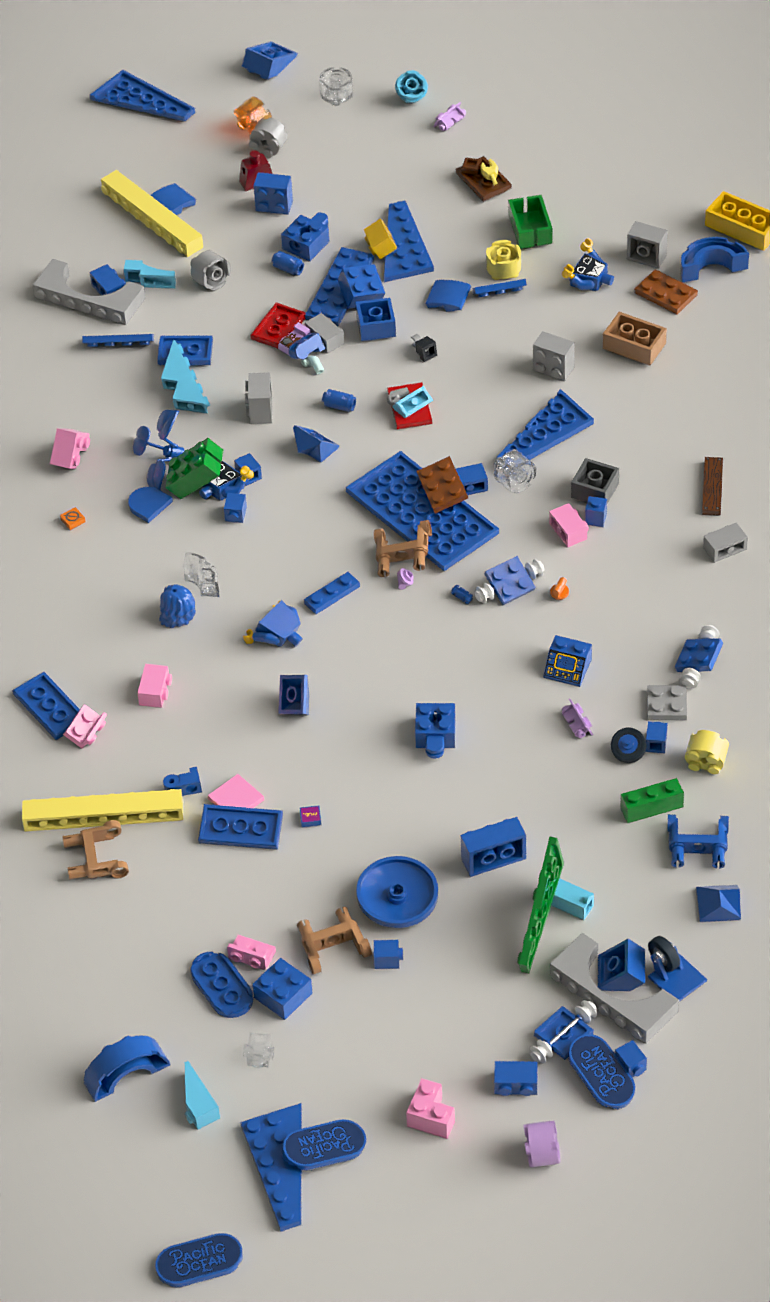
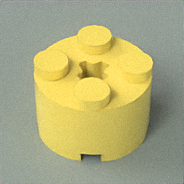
[486,240,521,280]
[685,730,729,774]

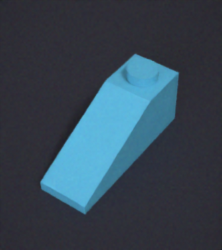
[184,1061,220,1130]

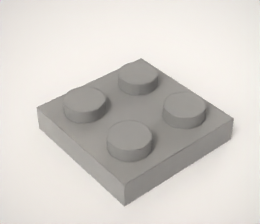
[647,685,687,720]

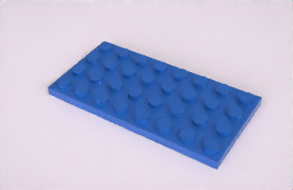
[346,451,499,571]

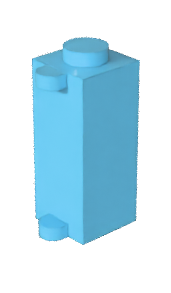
[551,879,594,920]

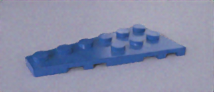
[90,70,196,122]
[384,200,434,282]
[497,389,594,472]
[240,1103,302,1232]

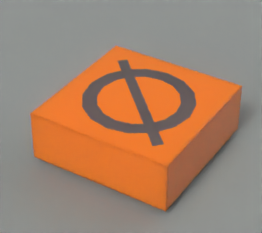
[60,507,86,530]

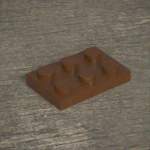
[456,156,512,201]

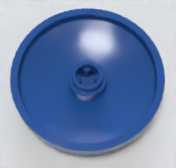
[357,856,438,928]

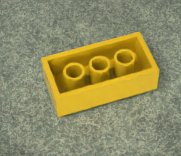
[705,191,770,251]

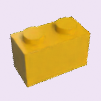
[363,218,397,259]

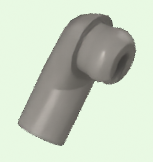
[387,387,409,406]

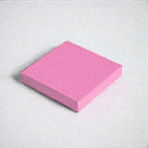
[208,774,264,808]

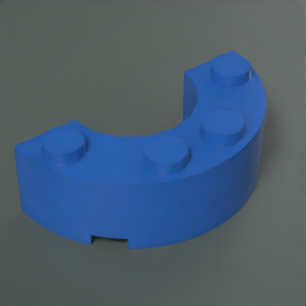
[680,237,749,283]
[84,1036,171,1102]

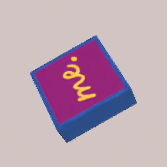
[300,805,322,827]

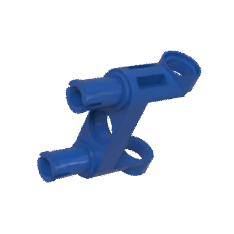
[668,814,729,869]

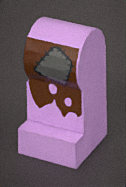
[278,322,311,355]

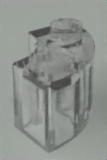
[183,552,220,597]

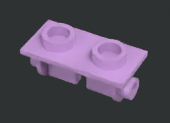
[433,102,466,131]
[562,699,594,738]

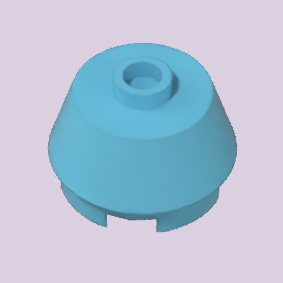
[395,70,428,103]

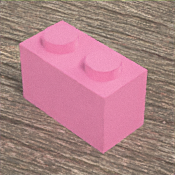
[549,503,589,547]
[137,664,172,708]

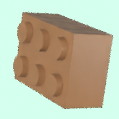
[603,312,667,366]

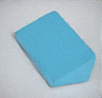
[392,386,433,418]

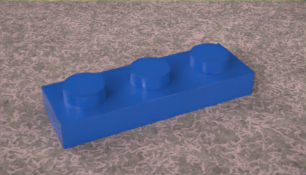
[472,279,527,297]
[304,572,360,614]

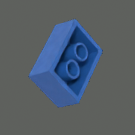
[460,817,526,877]

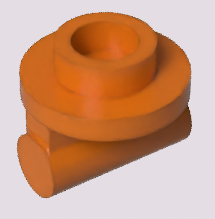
[550,577,569,600]

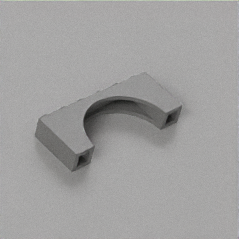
[33,259,145,325]
[550,933,679,1043]

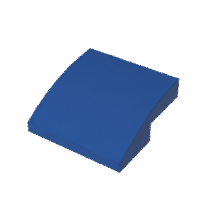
[150,183,197,215]
[426,280,471,312]

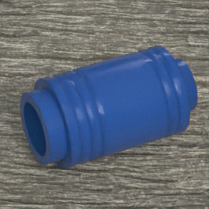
[272,251,304,276]
[322,389,356,412]

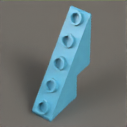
[161,340,210,414]

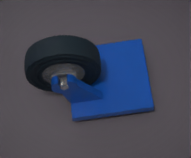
[648,936,707,1002]

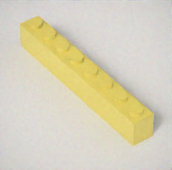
[101,170,203,257]
[22,789,183,831]

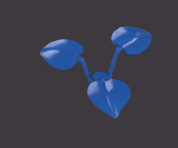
[133,410,185,490]

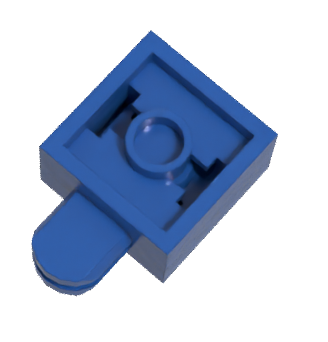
[281,213,330,261]
[415,703,456,759]

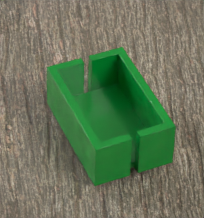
[508,194,553,249]
[165,438,223,499]

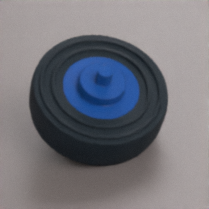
[611,727,646,763]

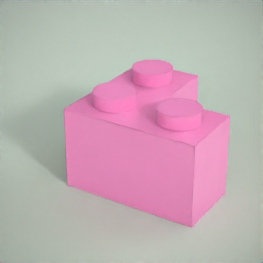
[50,428,90,469]
[406,1078,455,1139]

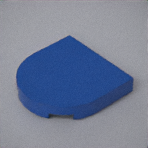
[128,487,173,523]

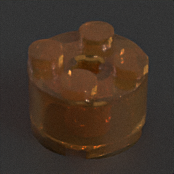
[234,96,272,133]

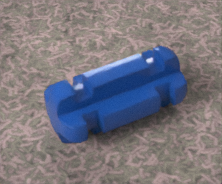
[451,585,473,604]

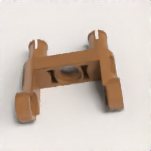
[374,520,432,577]
[62,820,129,880]
[297,907,372,975]

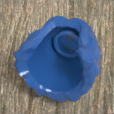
[159,584,196,628]

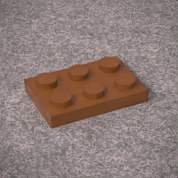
[635,269,698,315]
[416,456,469,513]

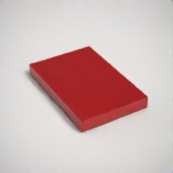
[250,302,306,349]
[387,382,433,429]

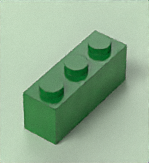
[620,778,684,824]

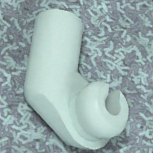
[301,355,324,374]

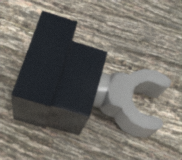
[411,334,437,362]

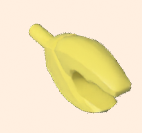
[480,159,498,185]

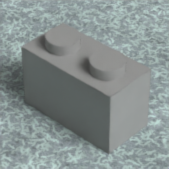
[305,313,344,354]
[703,523,748,563]

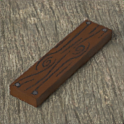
[702,457,723,515]

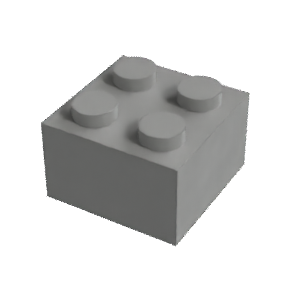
[627,221,667,269]
[533,331,575,381]
[245,372,272,424]

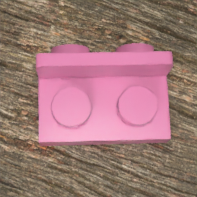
[63,704,107,749]
[227,935,276,970]

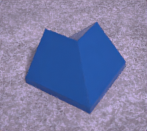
[293,425,340,462]
[278,675,309,715]
[696,885,741,922]

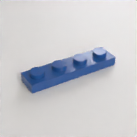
[82,334,154,347]

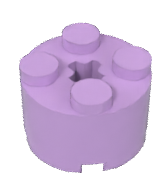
[524,1121,560,1167]

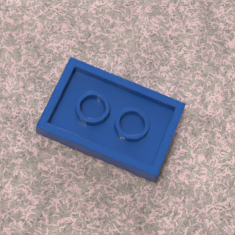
[157,335,213,365]

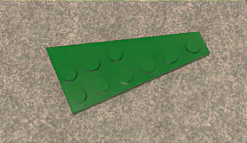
[517,836,564,974]

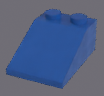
[242,41,298,79]

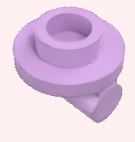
[397,568,414,590]

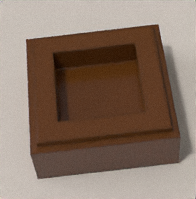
[461,157,482,175]

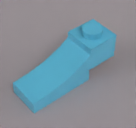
[124,260,176,289]

